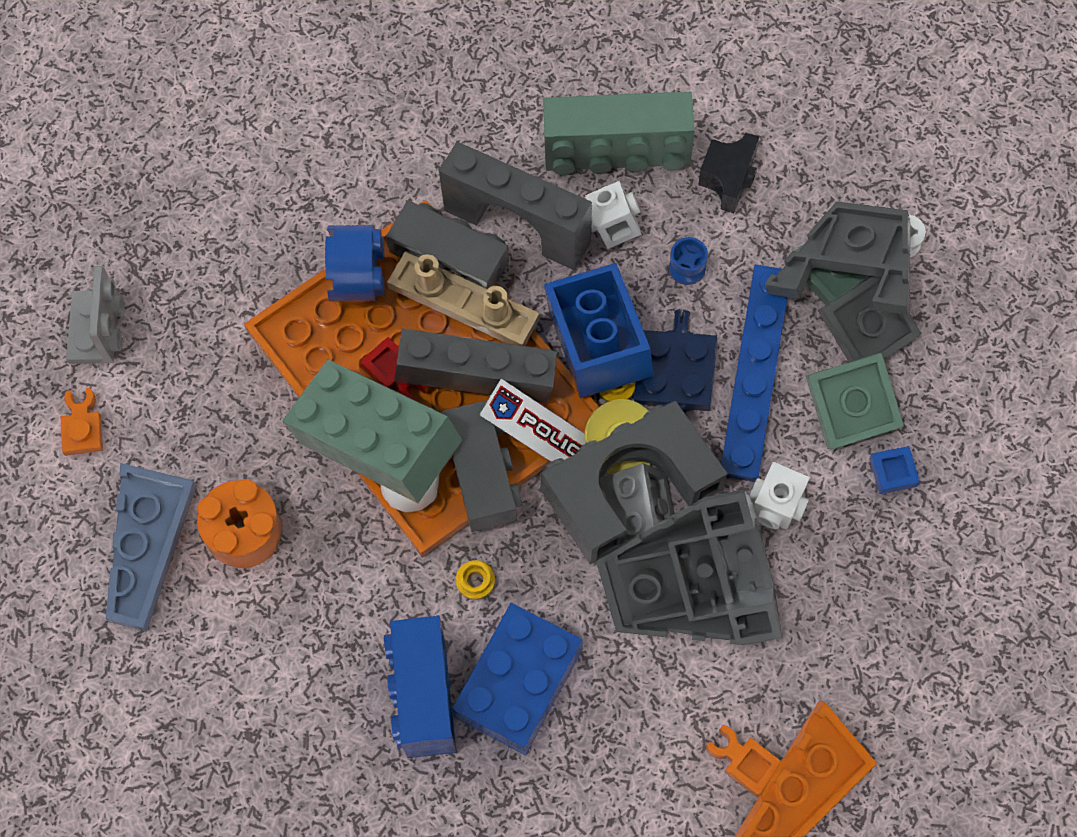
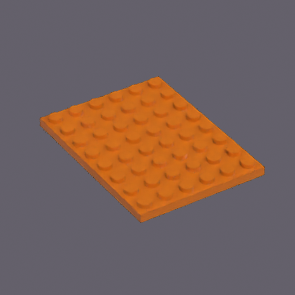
[244,200,599,558]

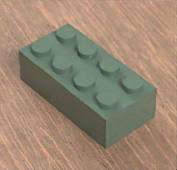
[543,91,695,175]
[282,359,463,503]

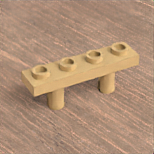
[387,252,540,346]

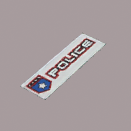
[480,379,585,462]

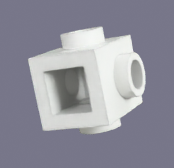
[585,181,642,249]
[749,462,810,530]

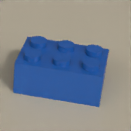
[544,263,654,398]
[452,603,583,756]
[384,615,456,758]

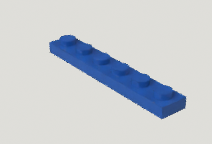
[721,264,787,482]

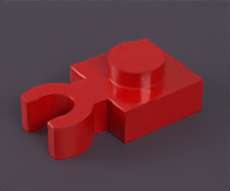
[360,337,429,400]

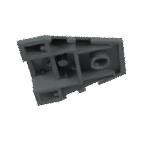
[596,489,782,645]

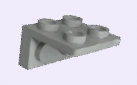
[66,266,125,364]
[599,463,674,542]

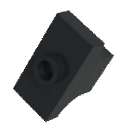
[698,132,759,214]

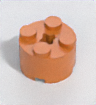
[197,479,283,568]

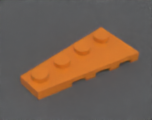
[734,701,877,837]

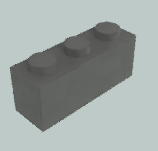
[386,200,509,289]
[441,400,523,532]

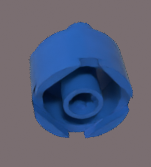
[325,225,385,302]

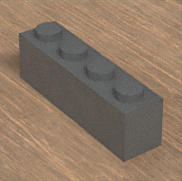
[394,328,557,403]

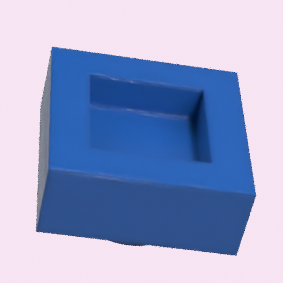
[869,446,920,494]

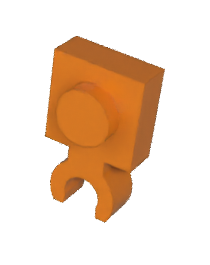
[60,388,103,456]
[706,725,781,798]

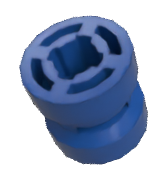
[669,237,708,285]

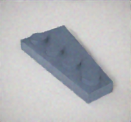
[106,463,197,632]

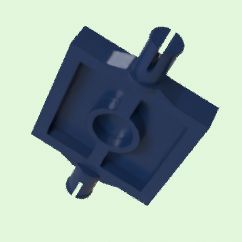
[634,309,718,412]

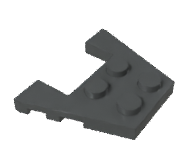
[765,201,911,315]

